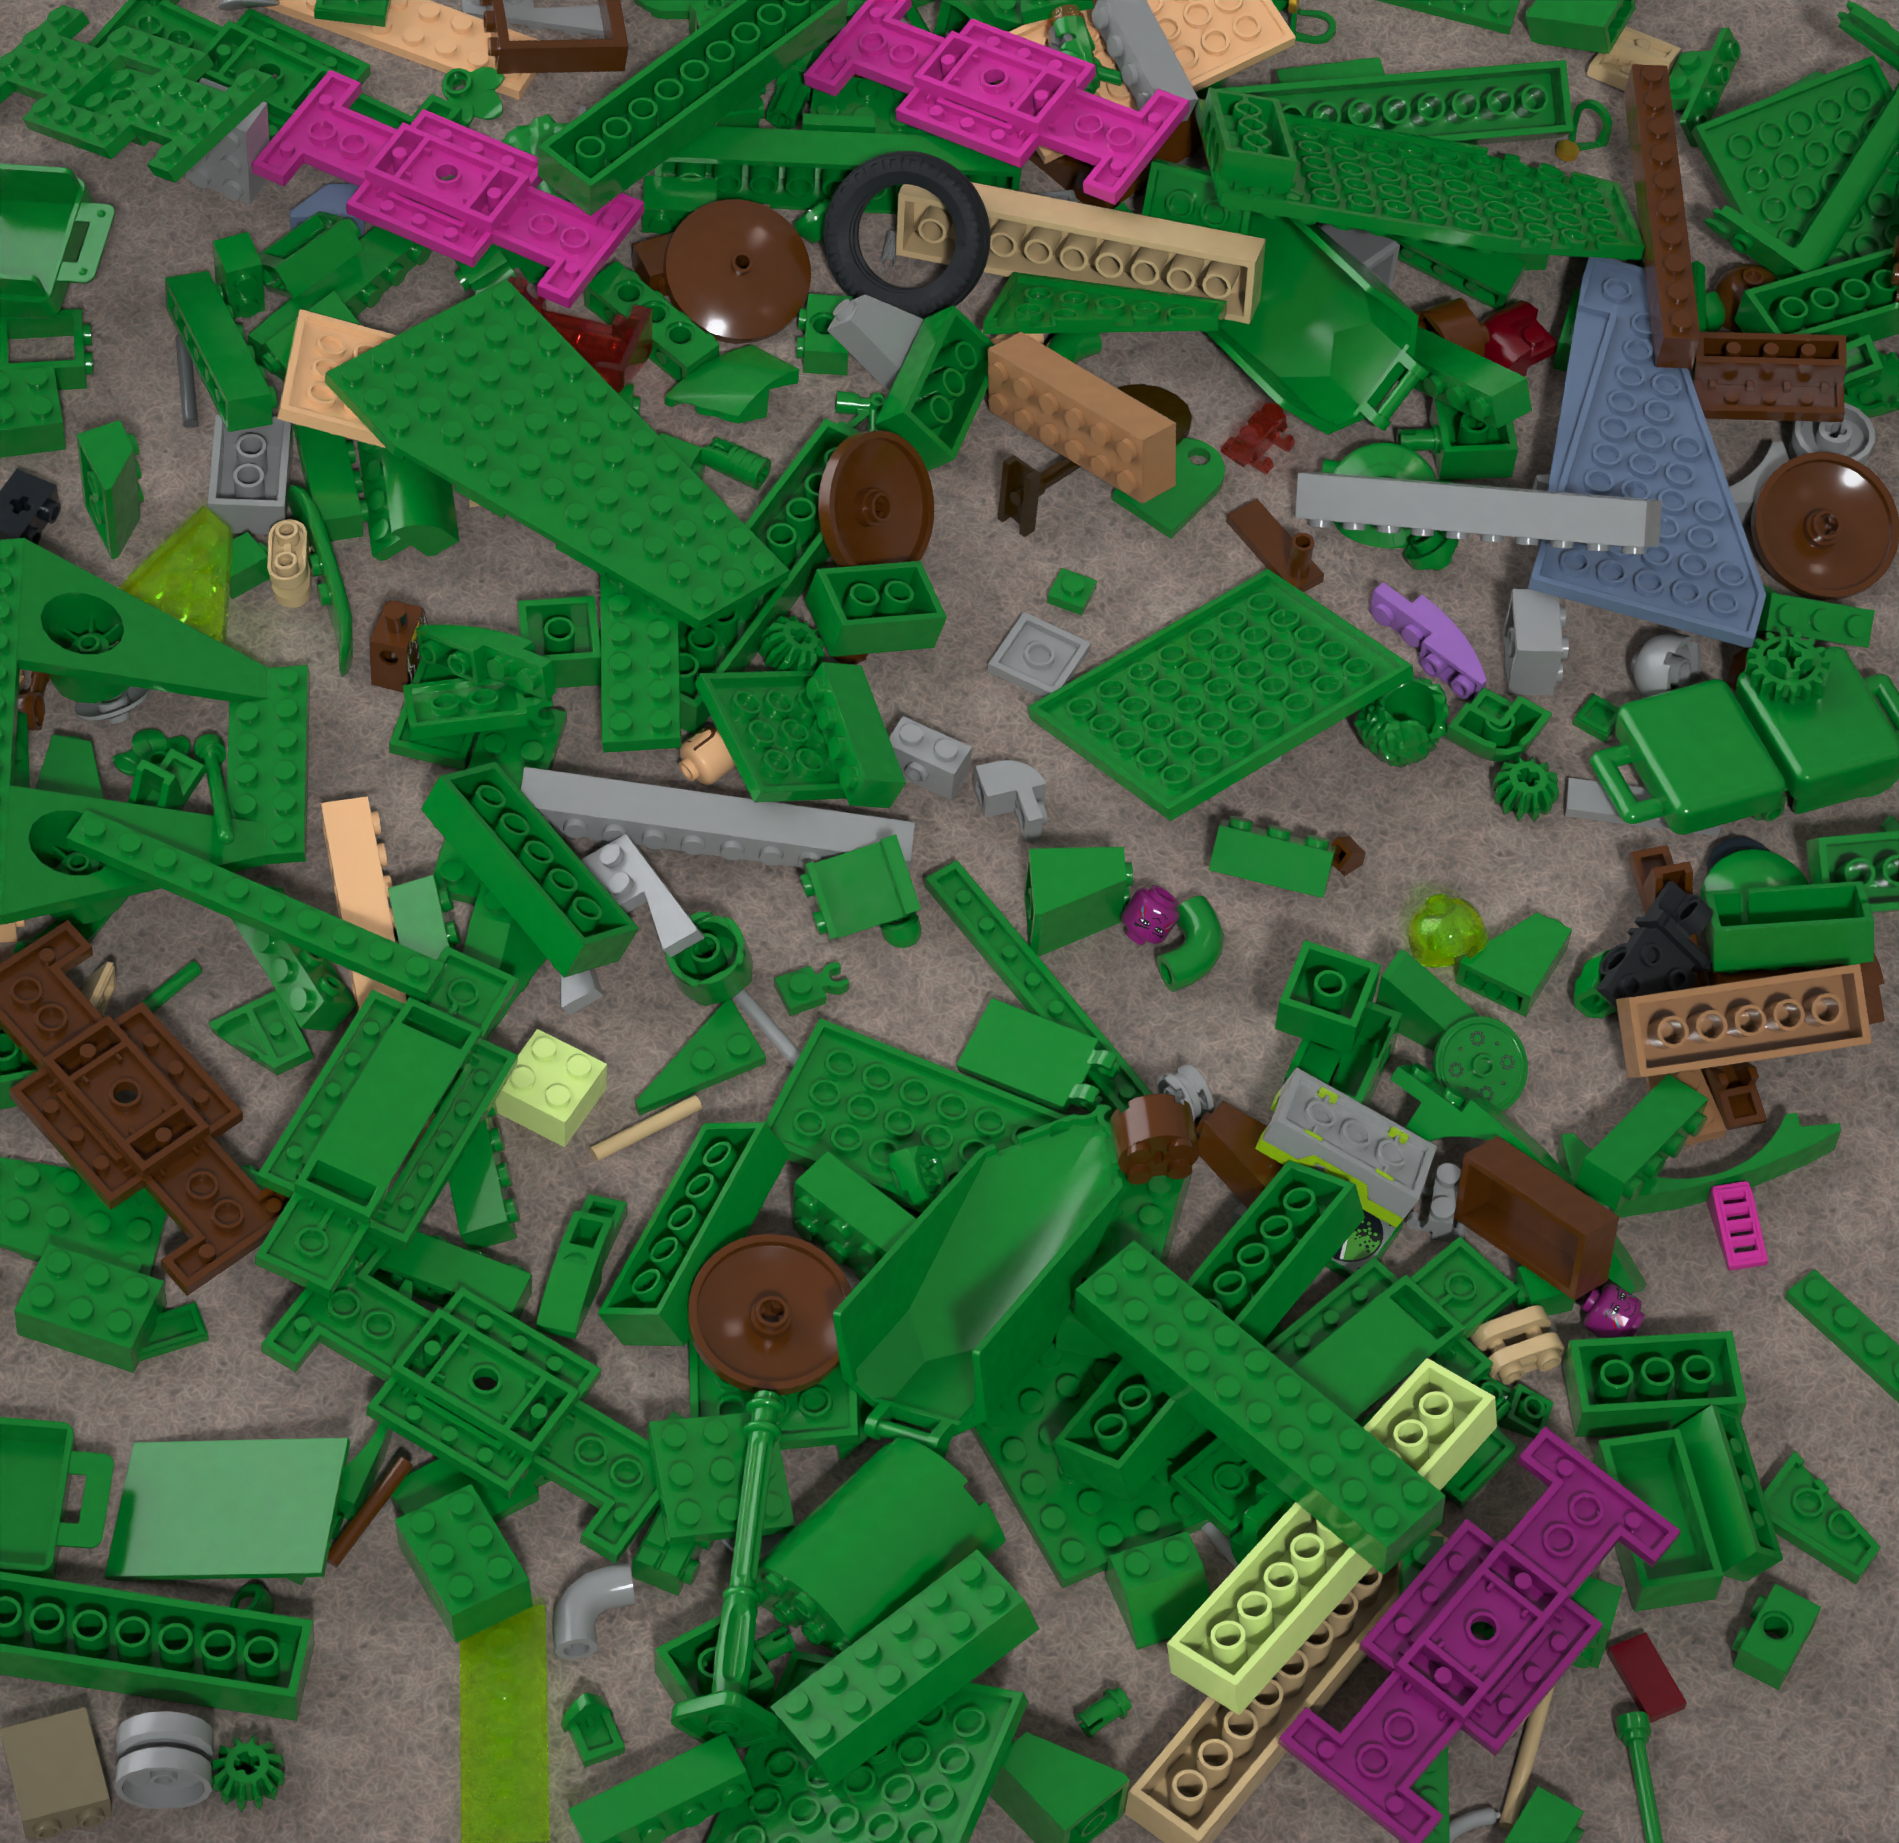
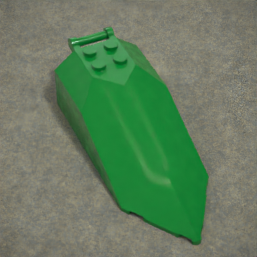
[1206,170,1430,435]
[833,1104,1124,1457]

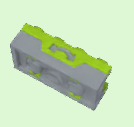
[1255,1067,1437,1228]

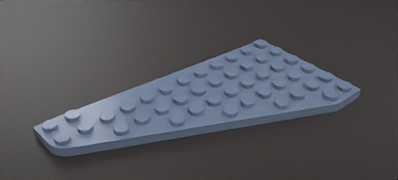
[1528,257,1766,648]

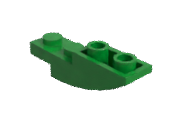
[416,625,557,700]
[536,1194,628,1339]

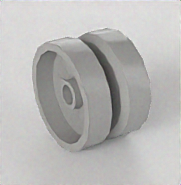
[1787,402,1875,467]
[114,1711,214,1809]

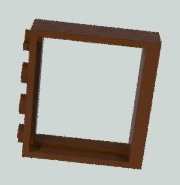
[479,0,629,74]

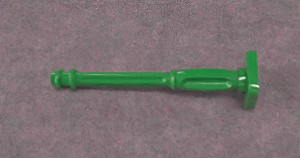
[670,1390,785,1750]

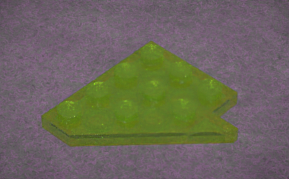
[118,505,233,645]

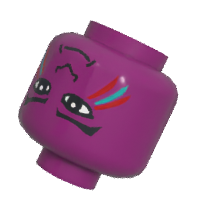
[1121,885,1180,945]
[1581,1283,1645,1338]

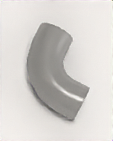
[553,1563,635,1660]

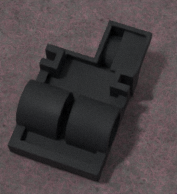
[1596,881,1713,1009]

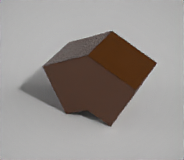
[1331,836,1365,877]

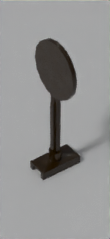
[997,384,1192,537]

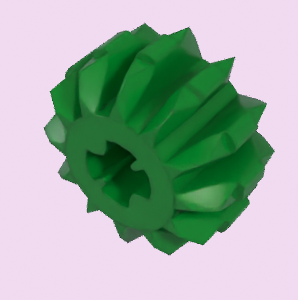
[758,615,825,671]
[1493,755,1559,821]
[211,1734,285,1812]

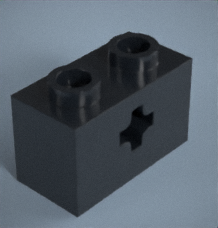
[0,469,61,545]

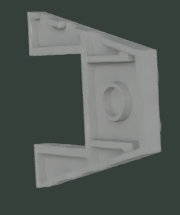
[461,0,605,39]
[561,834,705,1014]

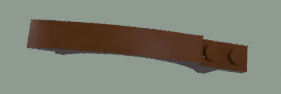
[1628,845,1767,1130]

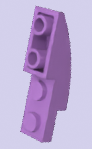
[1369,582,1487,702]

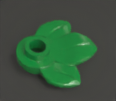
[442,67,505,128]
[112,728,191,776]

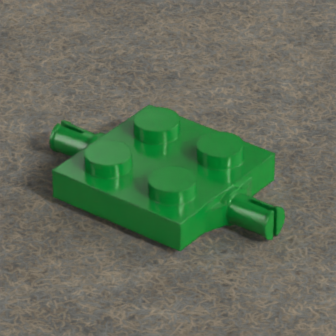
[1440,1396,1518,1509]

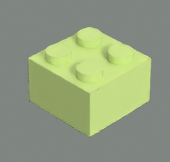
[495,1029,607,1147]

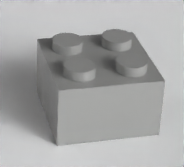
[1503,589,1569,696]

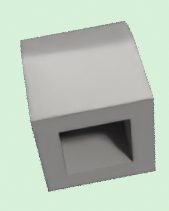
[973,760,1047,842]

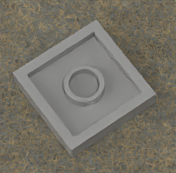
[987,612,1091,698]

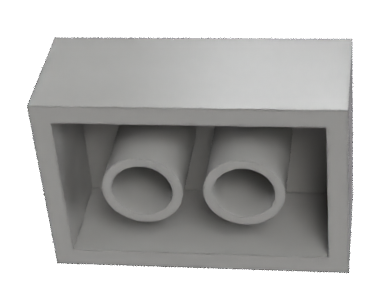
[186,78,270,205]
[208,415,293,534]

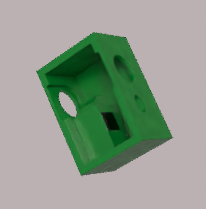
[1283,1002,1402,1107]

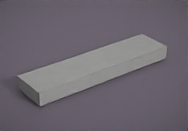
[1565,778,1721,836]

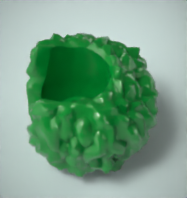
[1354,676,1449,768]

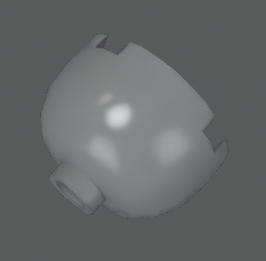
[1631,633,1701,698]

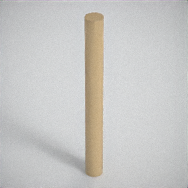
[1499,1686,1555,1831]

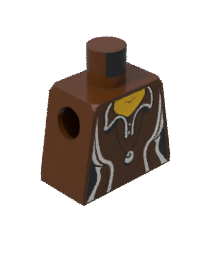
[370,600,428,693]

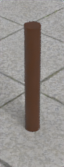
[327,1457,413,1568]

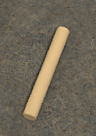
[589,1095,702,1162]

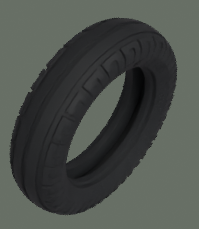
[824,151,991,319]

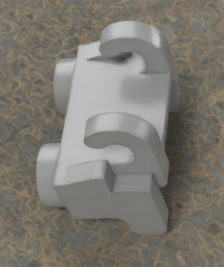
[1406,1163,1466,1242]

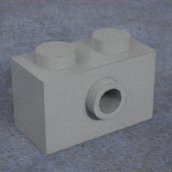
[889,716,972,800]

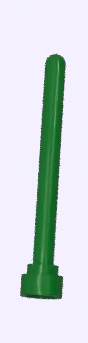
[193,734,235,845]
[1615,1711,1664,1843]

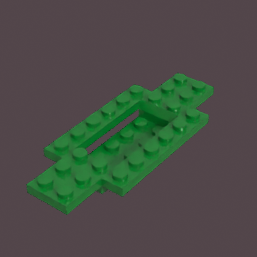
[255,945,518,1299]
[1170,1236,1519,1540]

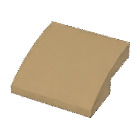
[1586,26,1681,91]

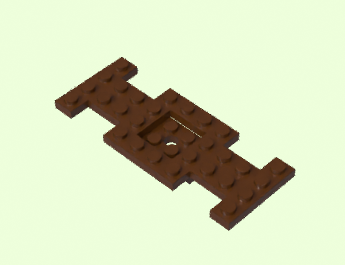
[0,920,290,1296]

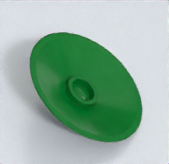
[1333,443,1438,549]

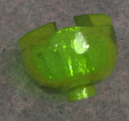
[1407,894,1489,968]

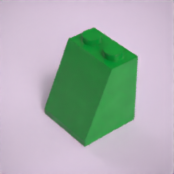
[1024,847,1133,957]
[989,1732,1130,1843]

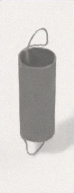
[881,226,897,272]

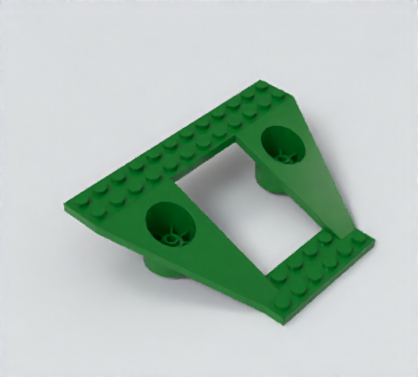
[0,538,310,925]

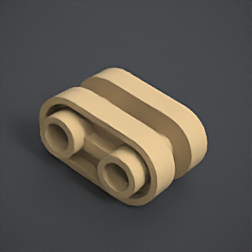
[267,519,312,608]
[1470,1306,1566,1385]

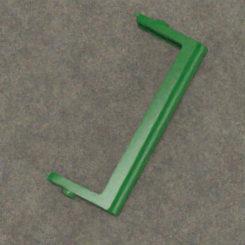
[1704,1,1899,280]

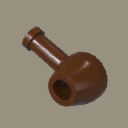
[18,671,50,731]

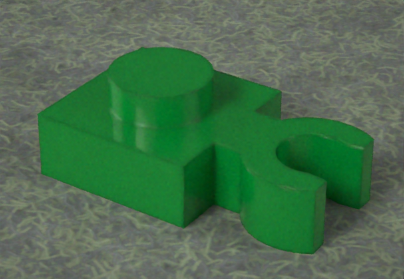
[774,962,849,1016]

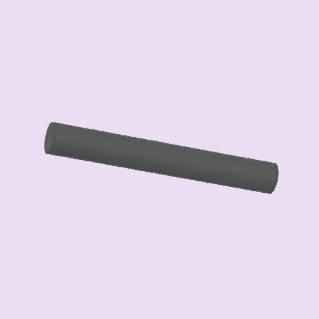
[175,334,198,428]

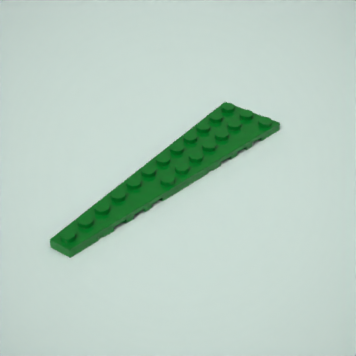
[0,1157,168,1277]

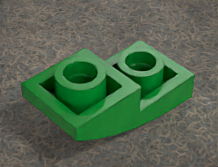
[1476,1375,1554,1438]

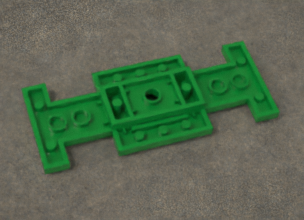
[88,0,462,141]
[0,5,279,183]
[261,1235,684,1564]

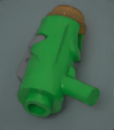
[1048,5,1123,94]

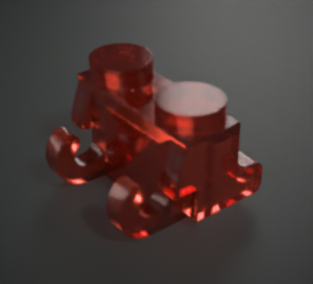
[1221,403,1295,474]

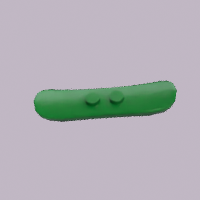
[287,485,353,677]

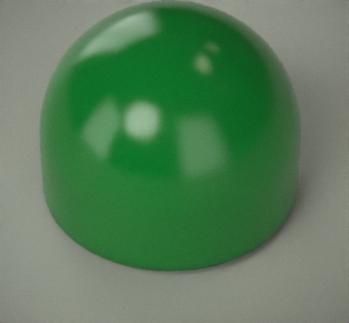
[880,914,922,948]
[230,1583,274,1614]

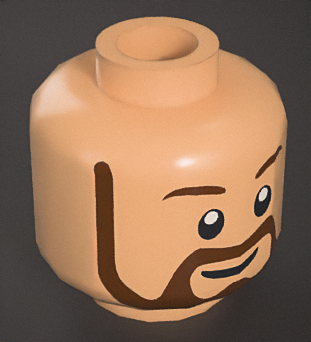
[679,727,735,785]

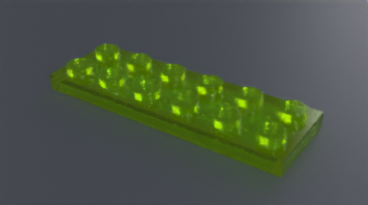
[460,1604,550,1843]

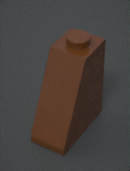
[1196,1101,1284,1209]

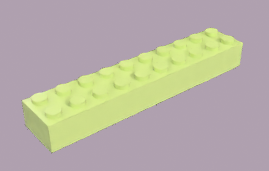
[1167,1358,1497,1715]

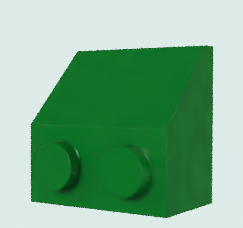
[1105,1531,1210,1650]

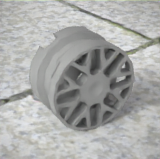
[1156,1064,1214,1121]

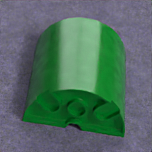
[756,1438,1006,1656]

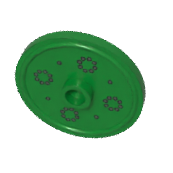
[1432,1016,1528,1112]

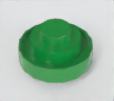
[1404,530,1459,571]

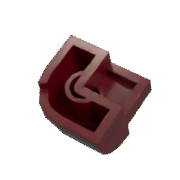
[1480,300,1558,376]

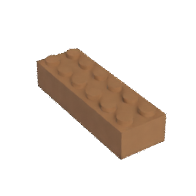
[988,332,1176,504]
[1616,964,1872,1078]

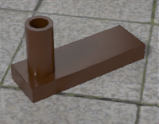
[1226,499,1324,592]

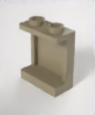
[0,1707,112,1840]

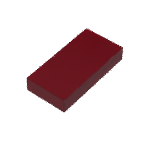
[1607,1632,1687,1723]

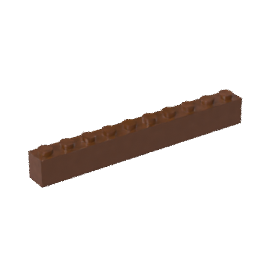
[1624,64,1701,369]

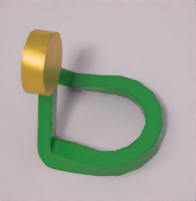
[1288,0,1336,44]
[1555,99,1613,162]

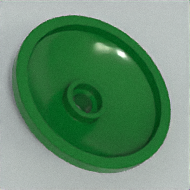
[1699,849,1809,925]

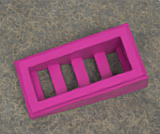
[1706,1181,1768,1271]

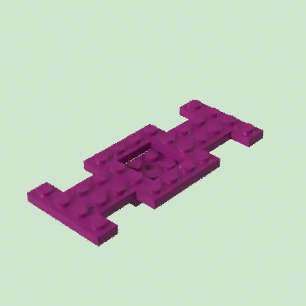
[1278,1427,1681,1843]

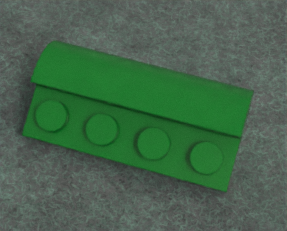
[357,440,460,561]

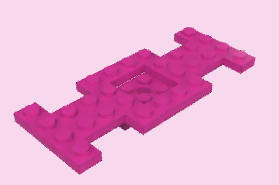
[804,0,1190,205]
[252,70,644,309]

